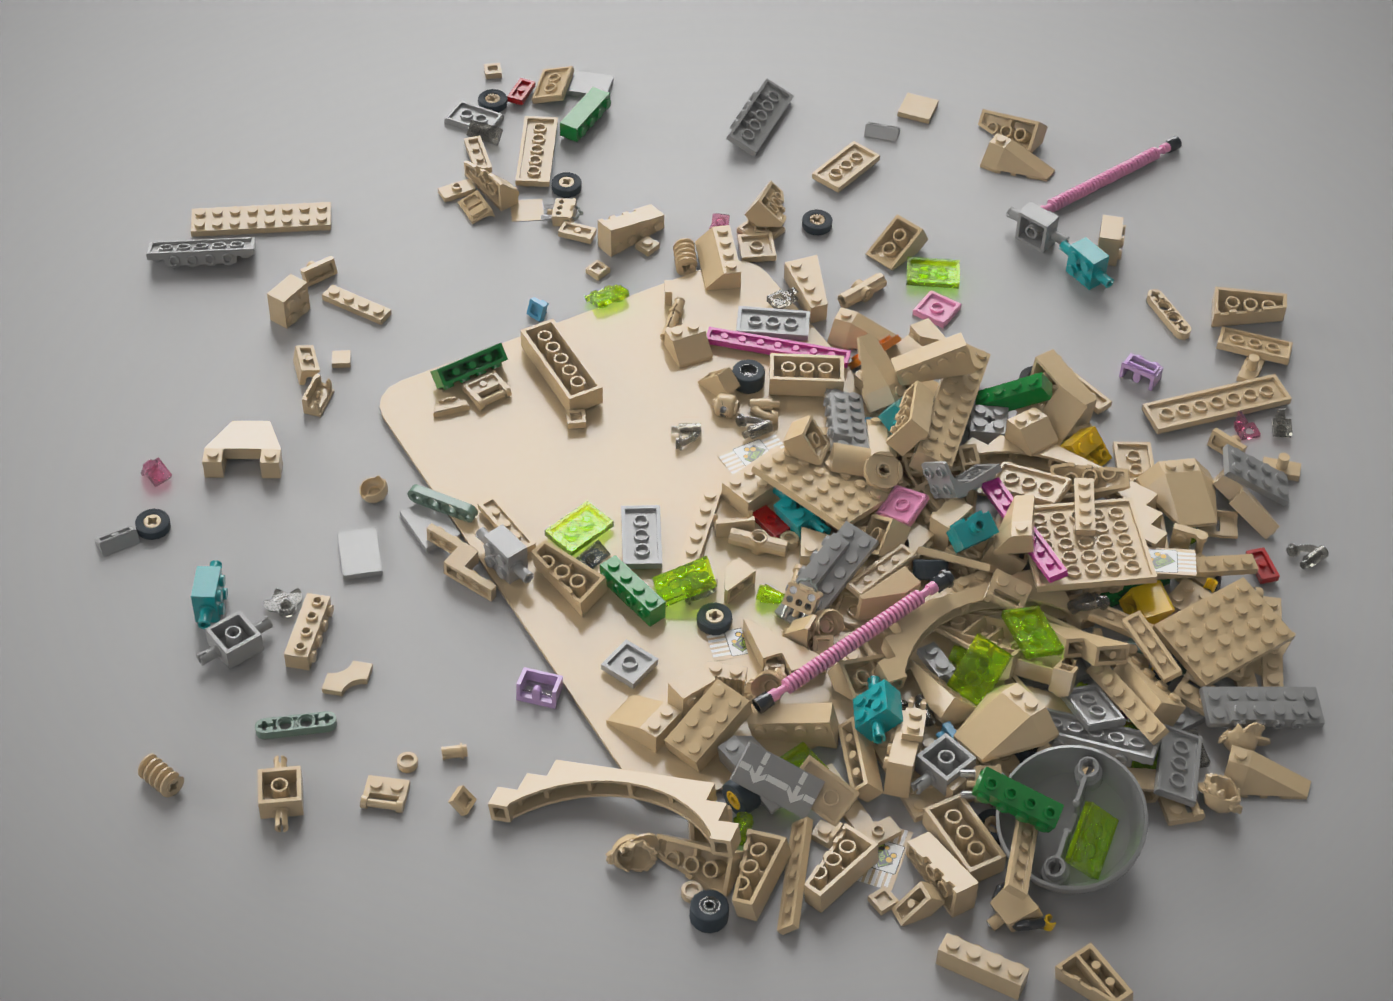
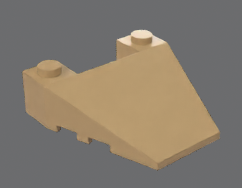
[202,421,283,478]
[989,637,1078,698]

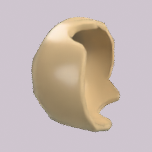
[359,475,388,503]

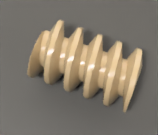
[673,238,697,276]
[138,753,184,797]

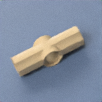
[837,273,887,308]
[728,528,789,557]

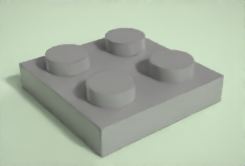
[601,639,658,689]

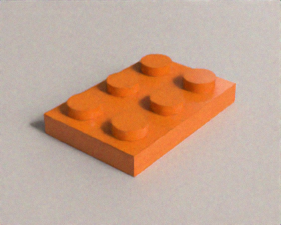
[848,334,901,370]

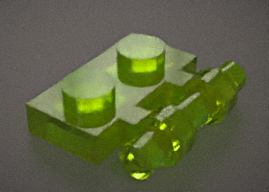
[585,284,630,308]

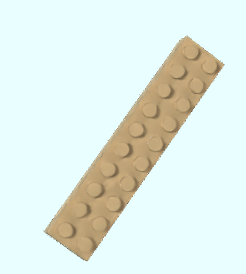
[909,343,991,473]

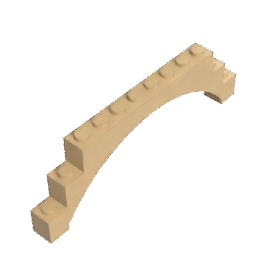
[963,434,1168,548]
[874,569,1095,689]
[488,760,741,858]

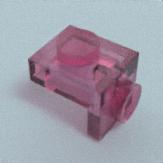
[709,213,730,229]

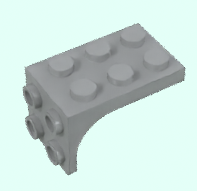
[922,461,1002,498]

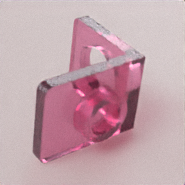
[1234,410,1261,440]

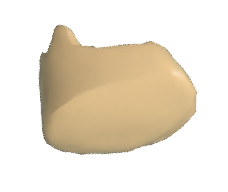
[814,609,845,637]

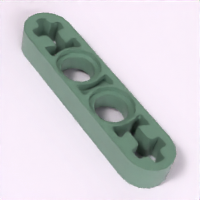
[407,484,478,522]
[255,711,337,739]

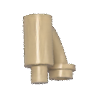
[749,398,780,424]

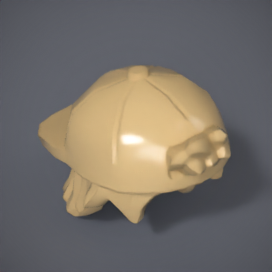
[743,668,787,704]
[1218,723,1271,751]
[1197,773,1243,814]
[605,833,660,872]

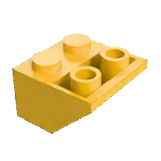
[1060,426,1112,467]
[1119,580,1175,625]

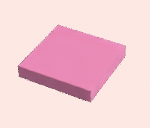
[913,291,961,329]
[876,485,929,527]

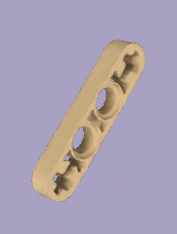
[1146,289,1191,340]

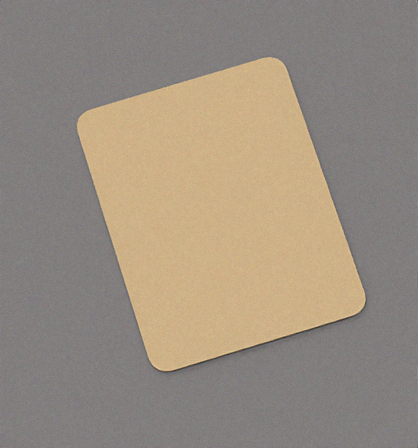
[379,261,1036,807]

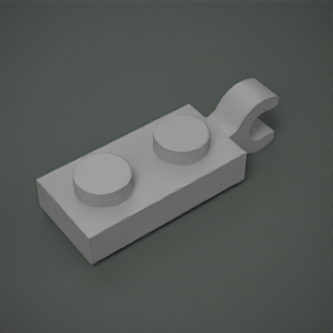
[917,642,959,688]

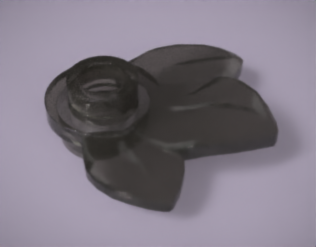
[263,588,303,618]

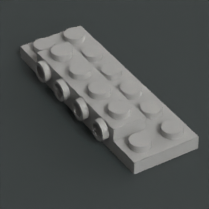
[726,78,794,157]
[146,237,256,268]
[823,388,869,450]
[774,521,879,624]
[1199,686,1325,729]
[1047,708,1162,767]

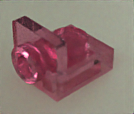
[141,457,172,487]

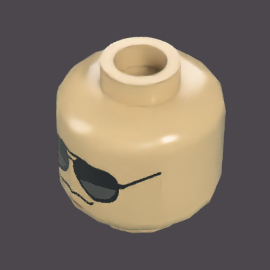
[711,393,740,419]

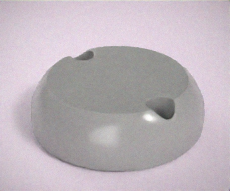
[996,745,1148,895]

